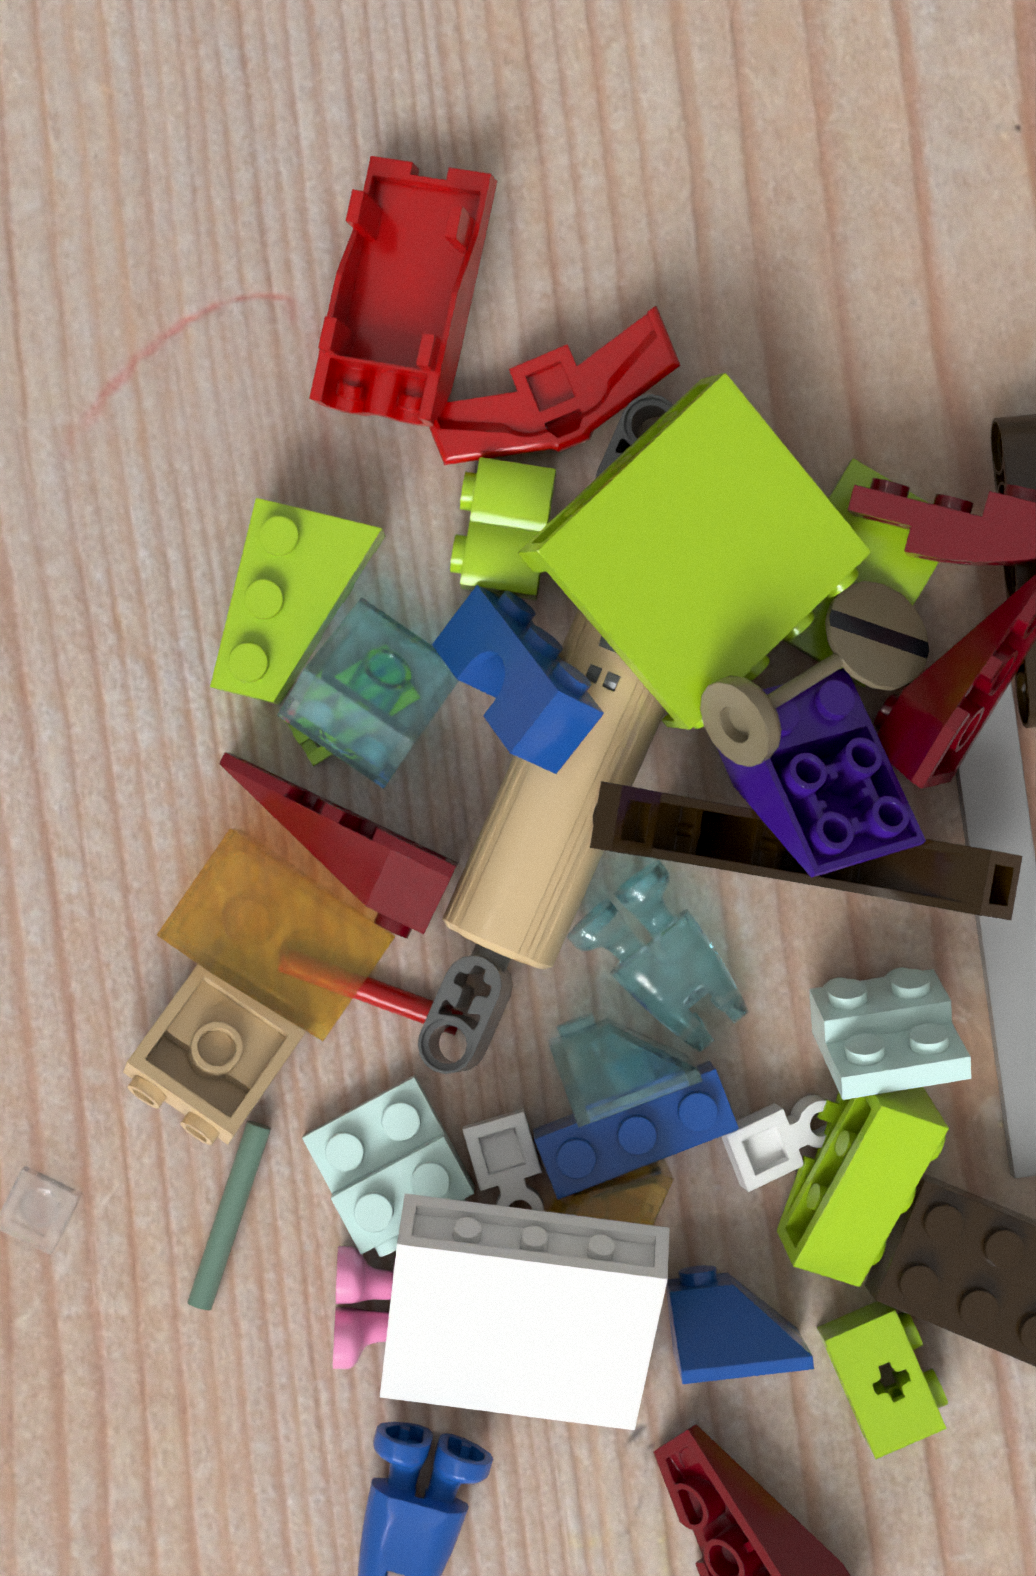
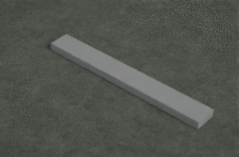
[956,682,1036,1178]

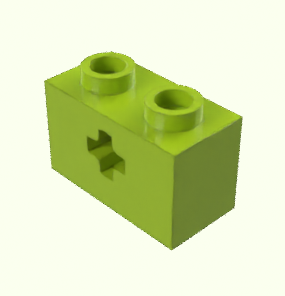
[817,1301,948,1459]

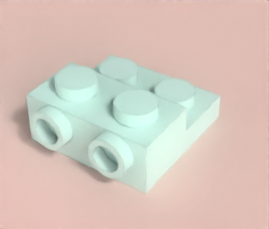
[809,967,971,1100]
[302,1075,475,1257]

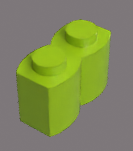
[450,457,556,600]

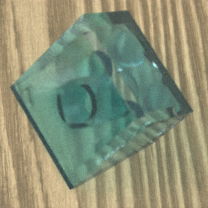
[277,597,459,789]

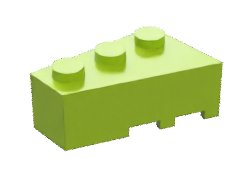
[210,498,386,705]
[776,1087,949,1287]

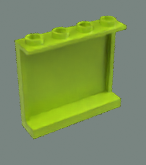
[518,373,871,730]

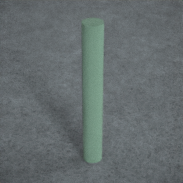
[187,1121,271,1311]

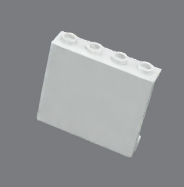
[380,1193,670,1430]

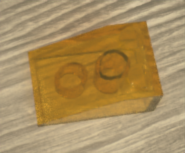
[157,828,396,1041]

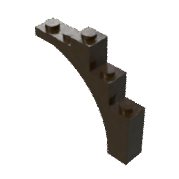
[590,781,1023,920]

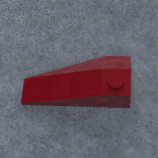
[873,575,1036,789]
[219,752,458,939]
[653,1424,851,1576]

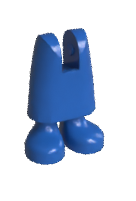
[358,1422,493,1576]

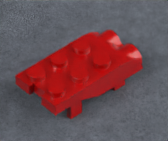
[309,156,498,427]

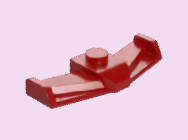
[429,306,681,465]

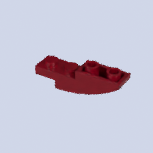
[847,478,1036,566]

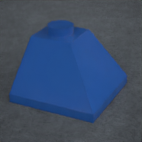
[666,1265,814,1384]

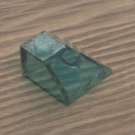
[548,1013,702,1128]

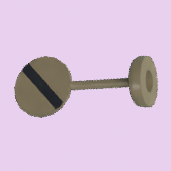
[700,581,929,767]

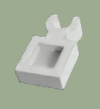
[721,1095,826,1192]
[462,1108,544,1211]

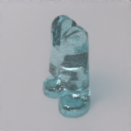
[567,860,749,1052]

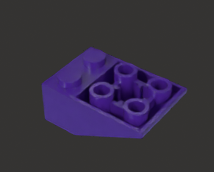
[716,668,926,878]

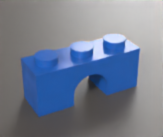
[432,585,604,774]
[533,1061,739,1200]

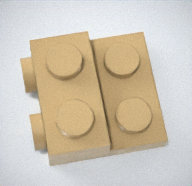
[123,959,306,1145]

